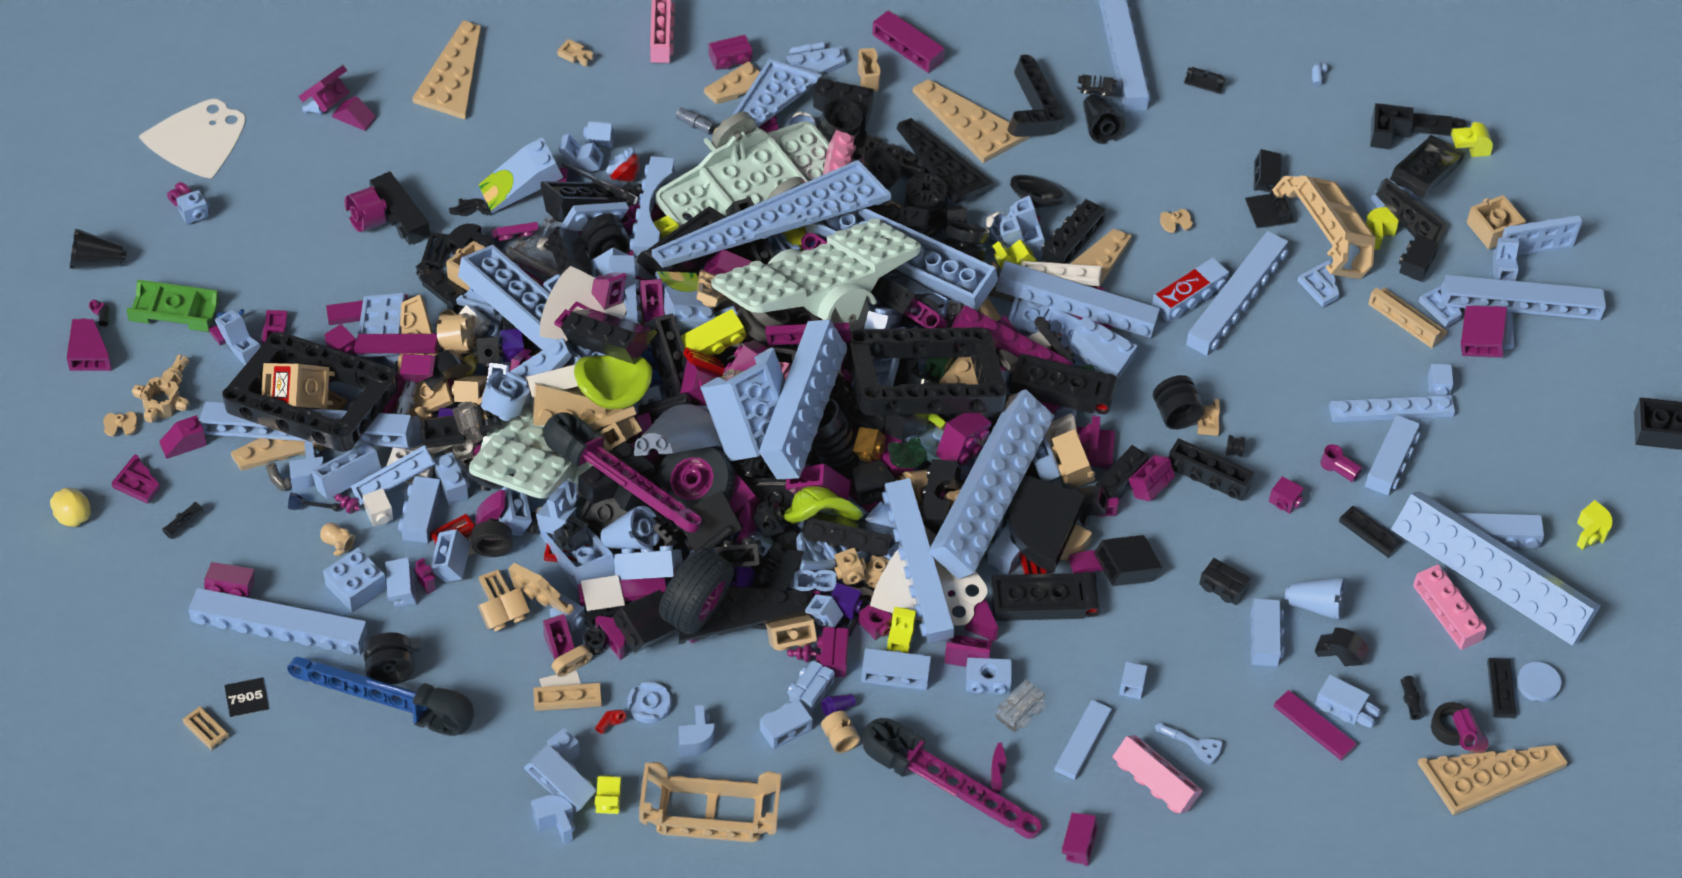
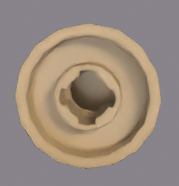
[821,711,860,753]

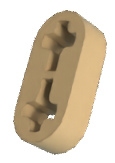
[551,645,593,677]

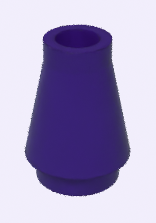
[821,694,856,717]

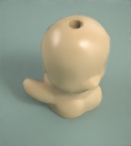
[320,522,355,556]

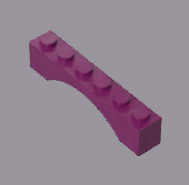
[951,305,1073,366]

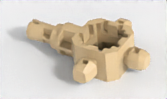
[132,354,190,423]

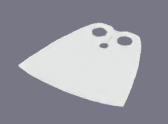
[138,99,245,179]
[540,266,643,341]
[870,526,987,626]

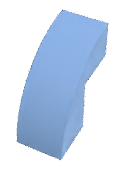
[215,310,260,365]

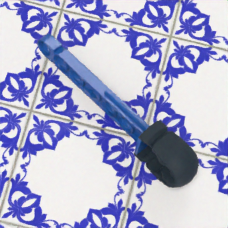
[287,657,474,736]

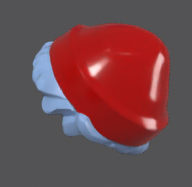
[606,147,640,182]

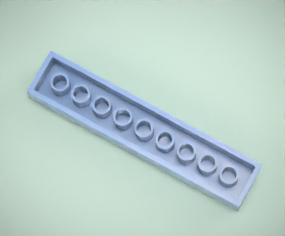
[805,208,998,311]
[458,245,605,366]
[928,389,1055,579]
[1391,491,1601,646]

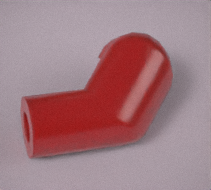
[595,710,627,734]

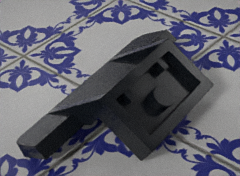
[872,269,945,316]

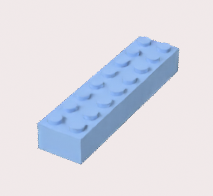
[759,320,847,479]

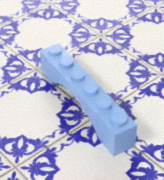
[630,156,675,259]
[608,255,643,354]

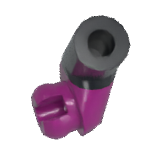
[88,299,110,327]

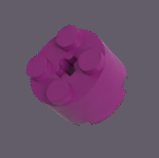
[345,186,387,232]

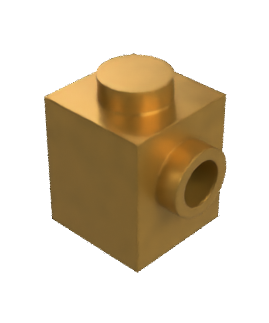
[853,427,886,462]

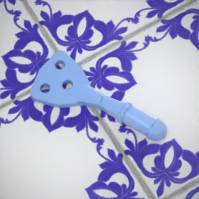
[1155,723,1222,765]

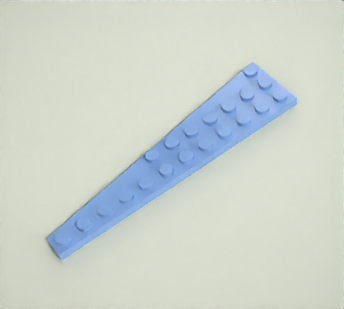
[652,160,891,268]

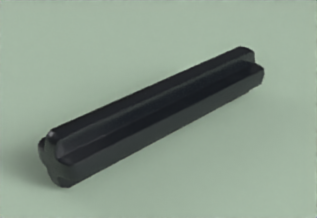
[639,392,692,416]

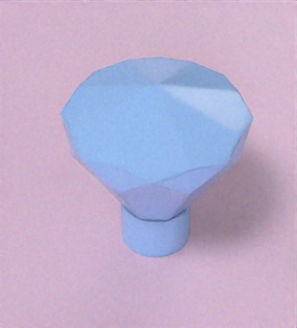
[302,99,324,114]

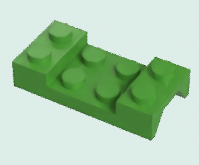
[126,279,219,332]

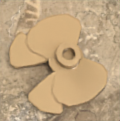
[1160,209,1193,233]
[103,411,137,437]

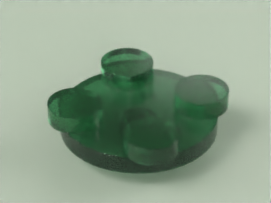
[888,438,927,468]

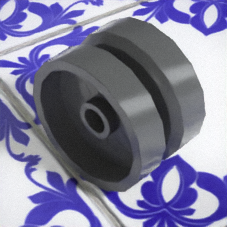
[736,307,790,343]

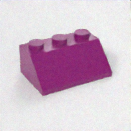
[680,360,725,406]

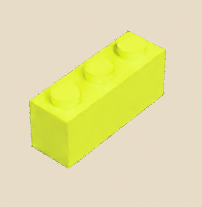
[681,309,747,356]

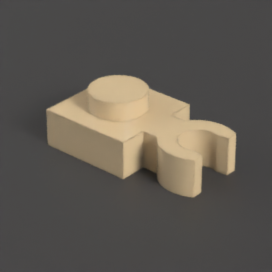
[557,39,593,66]

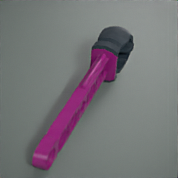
[543,412,702,532]
[862,718,1041,839]

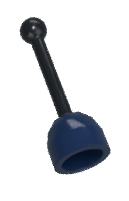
[288,492,341,512]

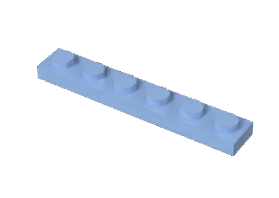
[1329,395,1455,422]

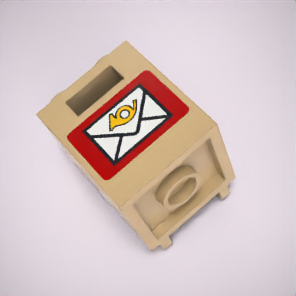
[262,363,335,409]

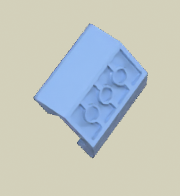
[700,347,785,461]

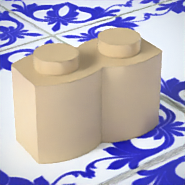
[857,48,880,92]
[478,588,530,632]

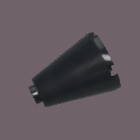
[1083,94,1126,144]
[69,228,127,269]

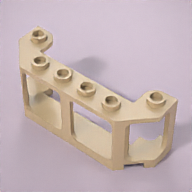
[1272,176,1375,280]
[639,762,781,842]

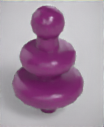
[335,494,360,514]
[787,644,816,663]

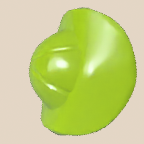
[574,355,652,410]
[784,486,863,523]

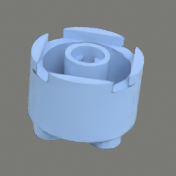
[481,371,530,421]

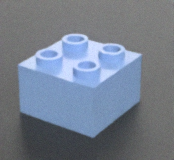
[323,548,387,612]

